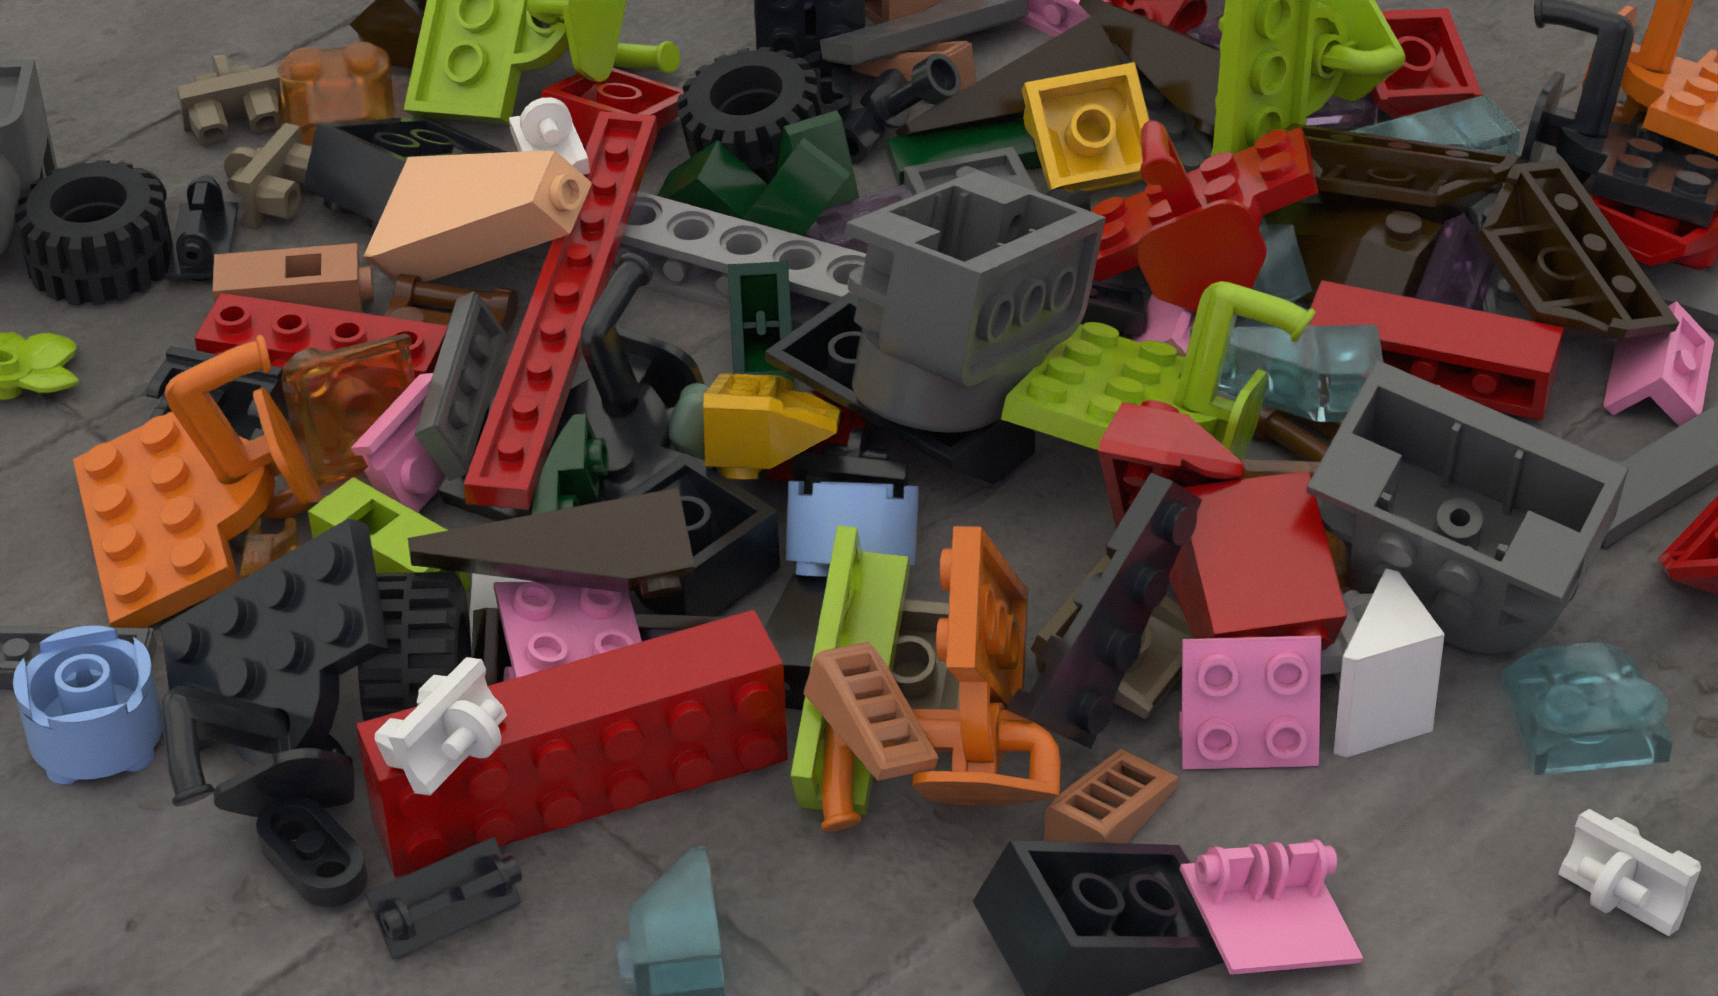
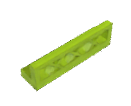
[790,525,910,816]

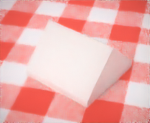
[1333,568,1445,758]

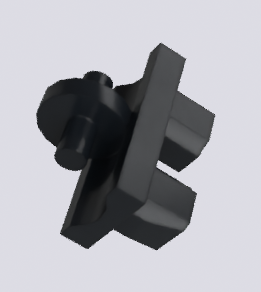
[791,428,908,498]

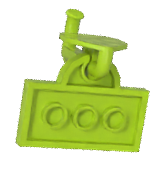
[403,0,680,125]
[1211,0,1405,156]
[1001,281,1316,462]

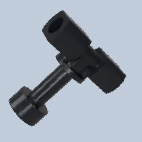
[843,53,961,164]

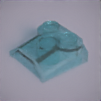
[1501,641,1672,775]

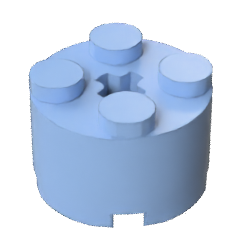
[785,481,919,576]
[13,625,163,785]

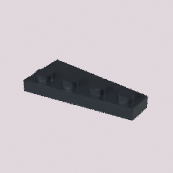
[1006,473,1202,749]

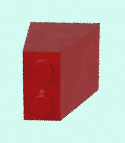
[1169,471,1347,651]

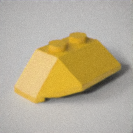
[703,373,841,479]

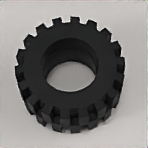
[677,47,825,185]
[15,160,173,305]
[358,572,471,721]

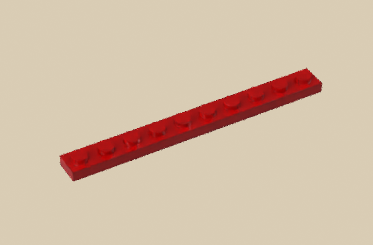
[463,111,657,510]

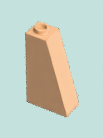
[363,150,592,283]

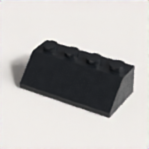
[765,292,1035,484]

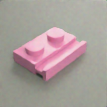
[351,373,446,513]

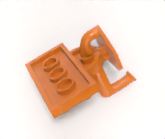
[1582,0,1718,156]
[73,335,323,628]
[821,526,1061,832]

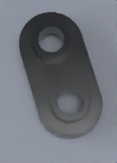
[256,796,368,907]

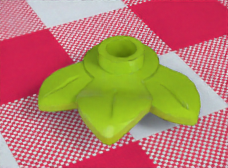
[0,332,79,400]

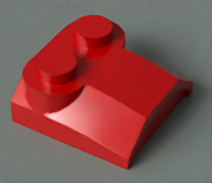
[1370,8,1482,120]
[541,68,684,154]
[1590,195,1718,271]

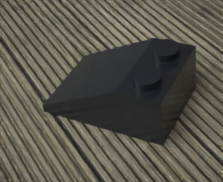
[302,116,507,229]
[973,840,1224,996]

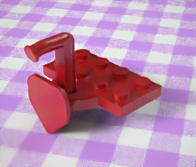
[1091,120,1319,317]

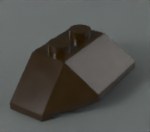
[1285,123,1521,228]
[1478,159,1679,340]

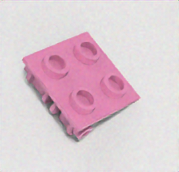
[493,581,642,681]
[1178,636,1321,770]
[1180,839,1363,975]

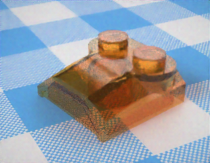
[278,42,396,147]
[282,333,415,486]

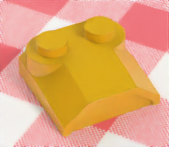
[1021,62,1150,193]

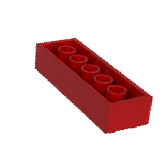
[356,610,788,878]

